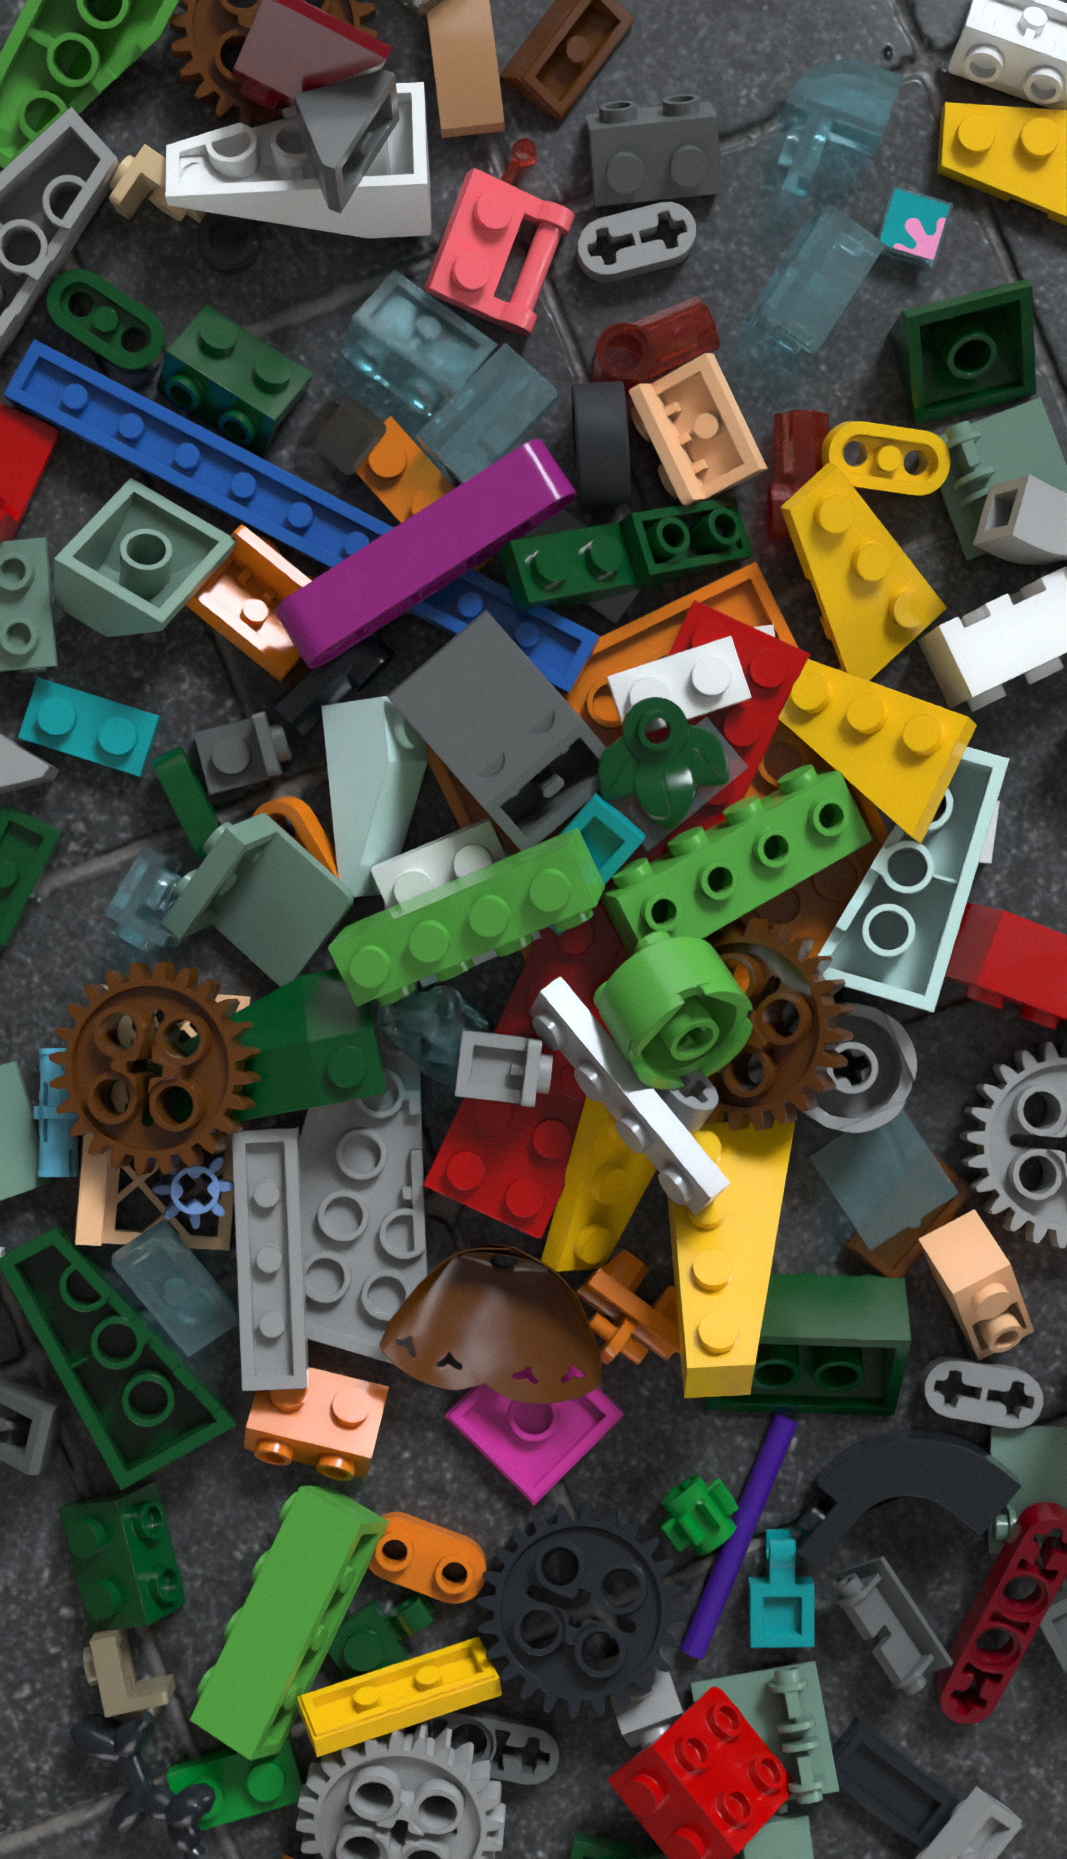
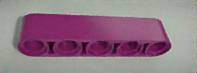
[273,439,577,669]

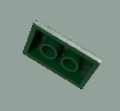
[705,1273,911,1416]

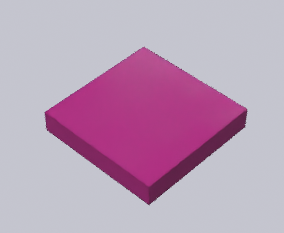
[444,1365,624,1505]

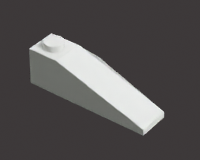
[165,82,432,238]

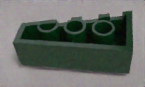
[0,1224,237,1490]

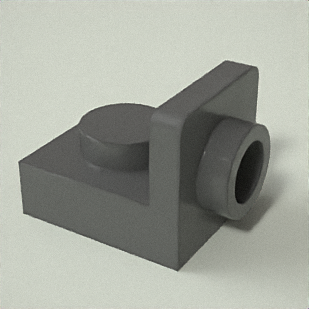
[193,711,292,796]

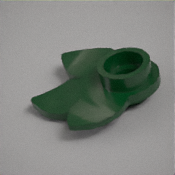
[597,697,730,829]

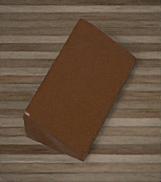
[500,0,635,121]

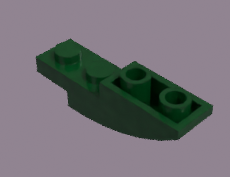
[498,496,753,611]

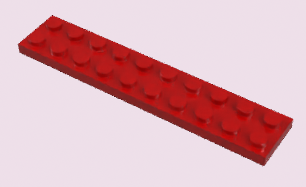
[423,600,811,1240]

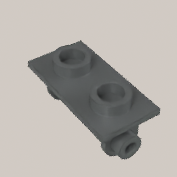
[835,1556,954,1696]

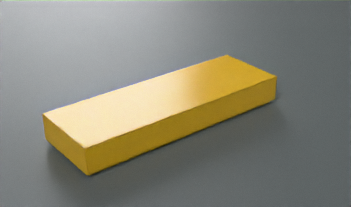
[297,1637,502,1757]

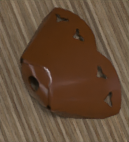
[379,1244,602,1404]

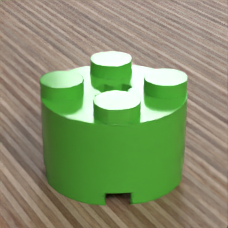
[593,931,753,1089]

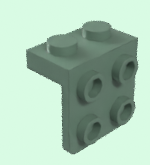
[161,812,354,986]

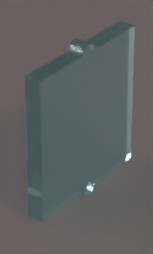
[809,1109,959,1251]

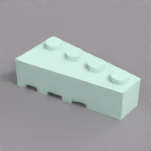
[818,747,1009,1012]

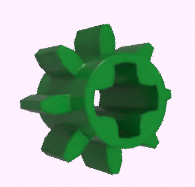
[658,1474,739,1556]

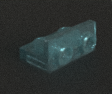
[340,269,498,425]
[105,845,183,952]

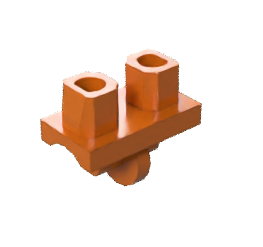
[575,1250,680,1365]

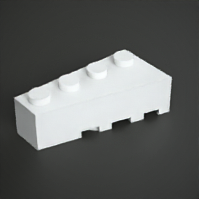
[918,567,1067,712]

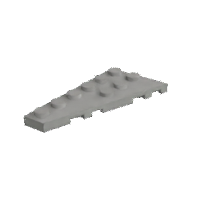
[299,982,427,1364]

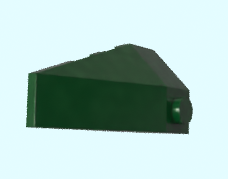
[125,968,389,1126]

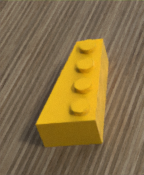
[667,1120,795,1398]

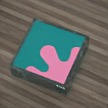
[872,185,954,270]

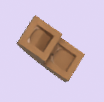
[425,0,505,138]

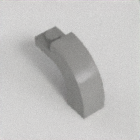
[973,474,1067,565]

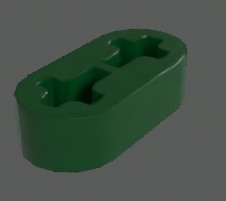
[152,745,222,864]

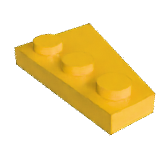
[937,102,1067,226]
[780,463,947,681]
[778,659,977,845]
[541,1096,657,1272]

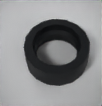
[571,381,630,507]

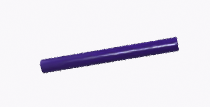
[680,1413,798,1659]

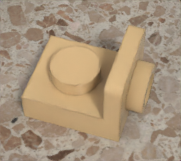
[109,144,208,223]

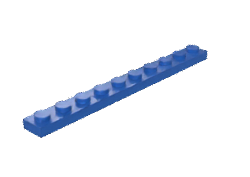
[3,339,600,696]

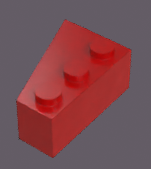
[944,902,1067,1030]

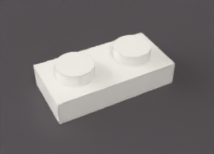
[606,636,752,734]

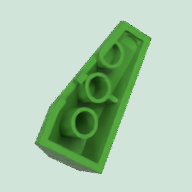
[0,0,180,169]

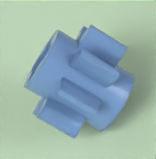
[152,1154,234,1229]

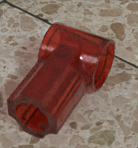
[590,295,720,395]
[767,410,829,540]

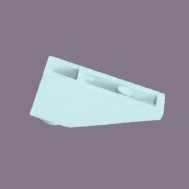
[322,696,428,897]

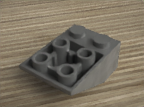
[387,610,606,851]

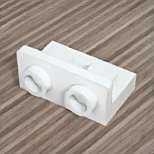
[948,0,1067,110]

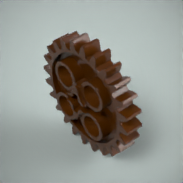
[169,0,378,128]
[702,918,854,1131]
[49,962,261,1175]

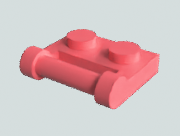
[423,168,575,336]

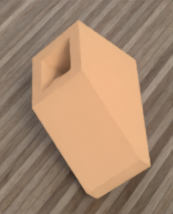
[918,1209,1034,1361]

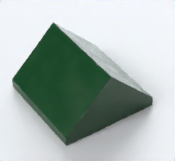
[889,279,1036,425]

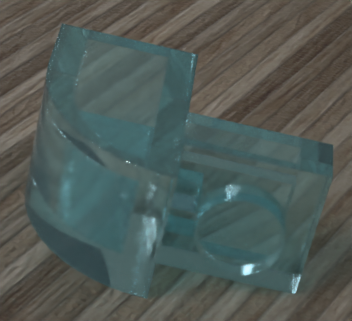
[777,59,904,198]

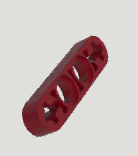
[935,1501,1067,1724]

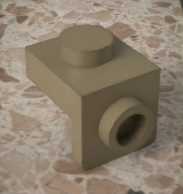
[83,1628,176,1721]

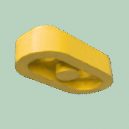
[821,421,951,496]

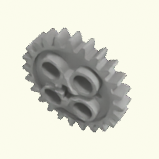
[960,1041,1067,1249]
[296,1721,506,1859]

